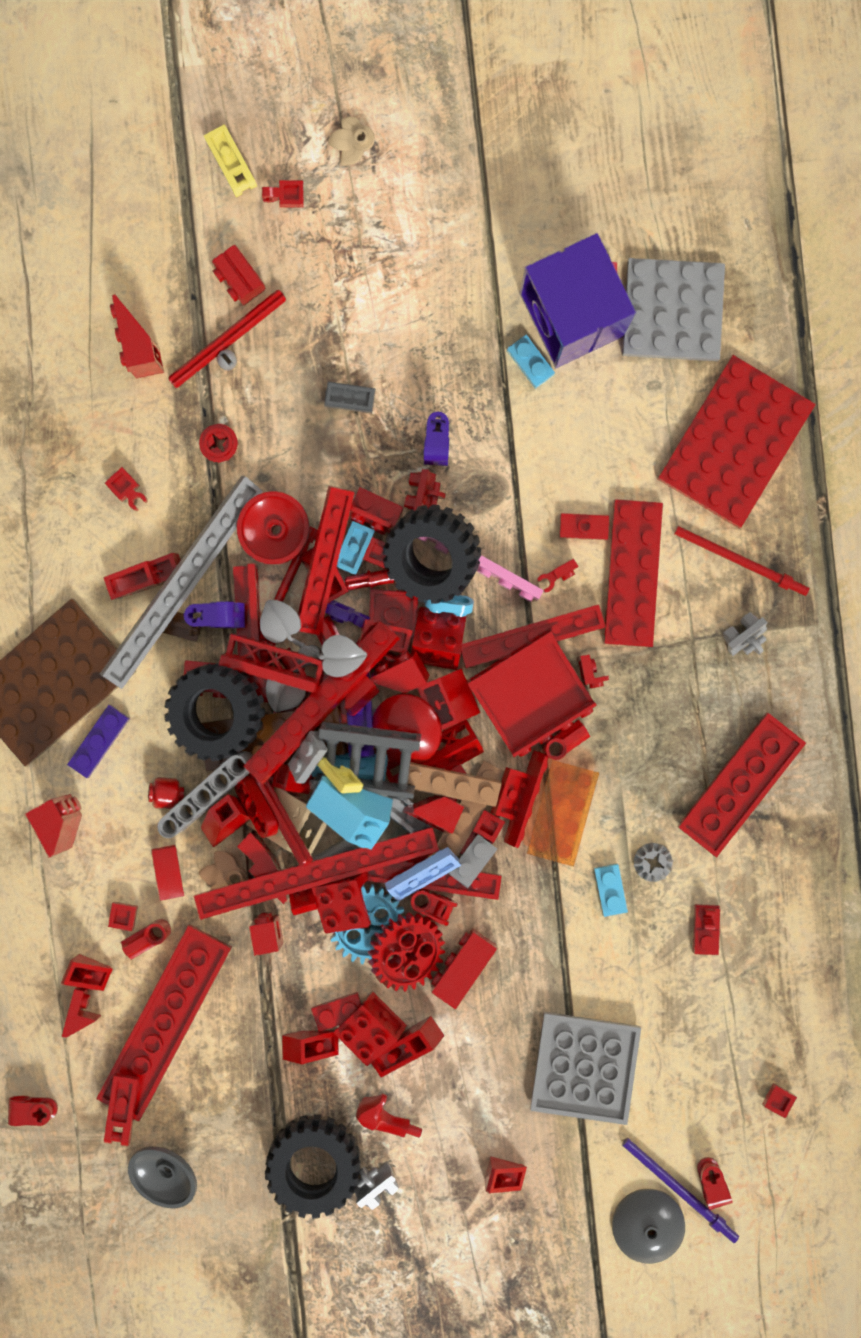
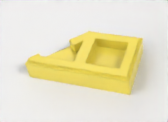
[317,757,363,793]

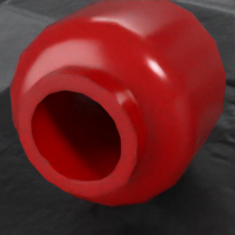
[148,777,184,809]

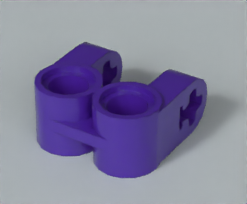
[424,411,450,466]
[184,602,245,628]

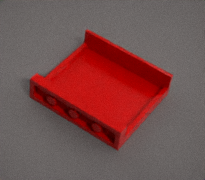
[466,629,597,757]

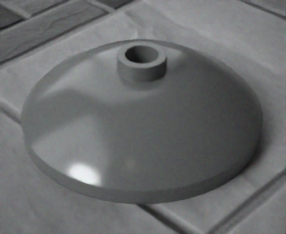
[128,1146,197,1209]
[612,1189,686,1264]

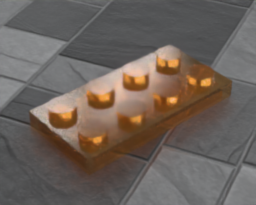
[526,760,599,867]

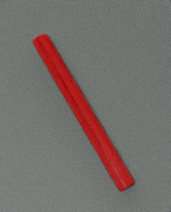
[168,289,286,388]

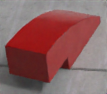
[103,553,181,600]
[237,830,289,904]

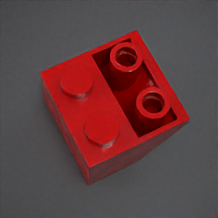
[417,668,481,730]

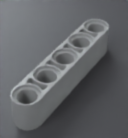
[157,751,253,838]

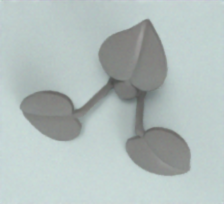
[260,600,367,712]

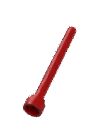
[274,526,318,602]

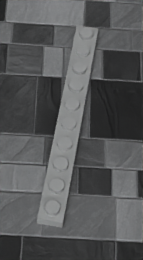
[100,476,263,689]

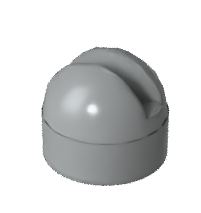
[217,350,237,370]

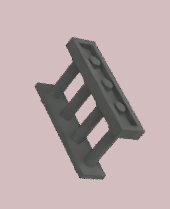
[314,722,422,800]

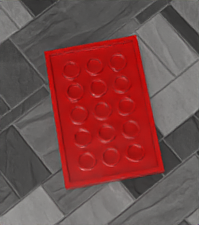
[658,355,816,529]

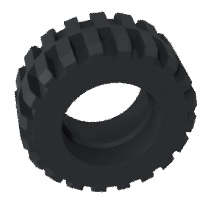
[383,504,481,604]
[164,663,265,761]
[265,1114,361,1219]

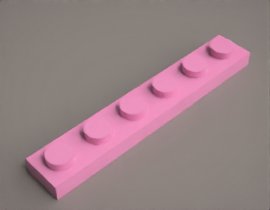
[417,537,544,602]

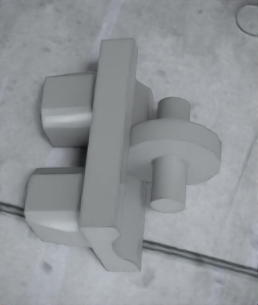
[723,612,767,656]
[354,1162,399,1210]

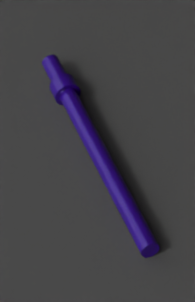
[622,1138,739,1243]

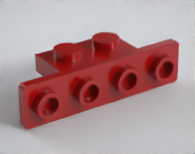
[491,750,549,848]

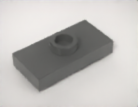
[324,382,376,414]

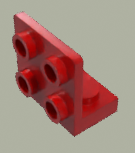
[349,487,404,535]
[411,607,467,670]
[312,872,370,934]
[334,991,407,1066]

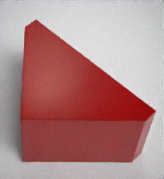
[345,676,380,716]
[61,954,113,991]
[484,1156,527,1194]

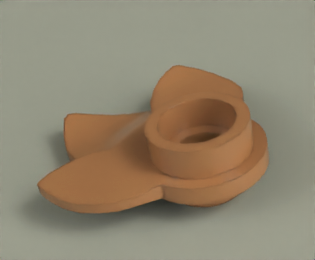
[199,851,247,890]

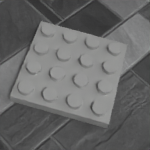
[623,258,725,361]
[530,1012,641,1125]

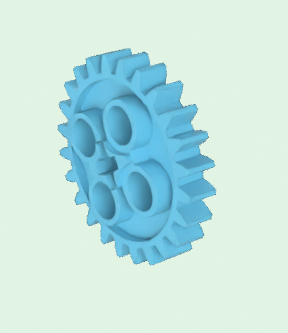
[330,884,406,964]

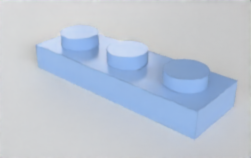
[385,847,461,901]

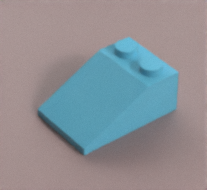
[306,776,393,849]

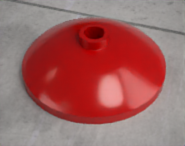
[237,491,310,565]
[373,694,442,764]

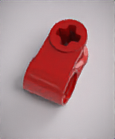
[410,889,458,926]
[8,1096,58,1126]
[697,1157,733,1210]

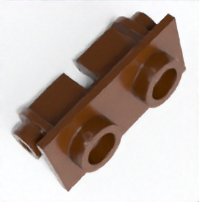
[162,612,201,642]

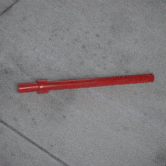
[674,526,810,596]

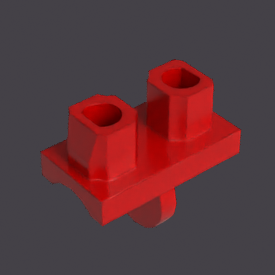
[404,469,446,510]

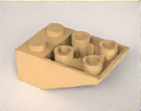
[246,781,327,855]

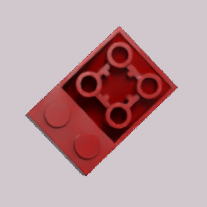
[110,294,164,379]

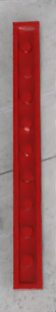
[194,827,439,920]

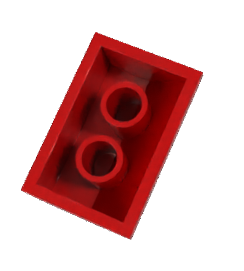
[25,794,82,858]

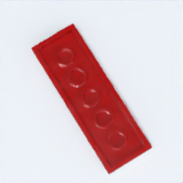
[604,499,663,648]
[677,713,806,858]

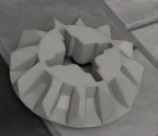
[634,843,673,882]

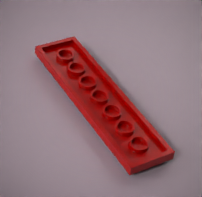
[96,924,232,1122]

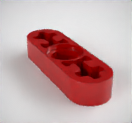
[234,775,278,838]

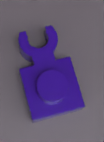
[325,600,370,628]

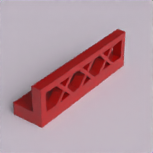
[233,563,262,662]
[219,633,324,693]
[386,719,484,783]

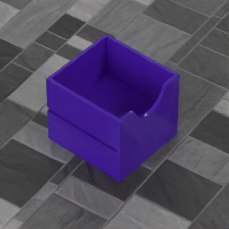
[519,233,636,369]

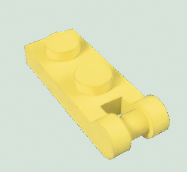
[204,124,257,198]

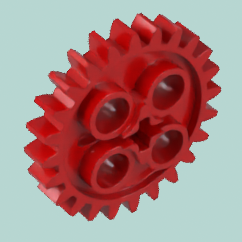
[368,912,445,992]

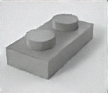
[288,731,327,783]
[448,834,497,889]

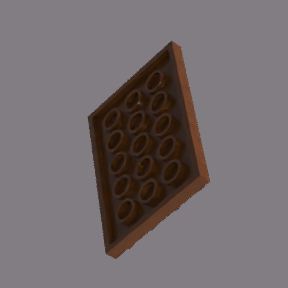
[0,598,137,767]

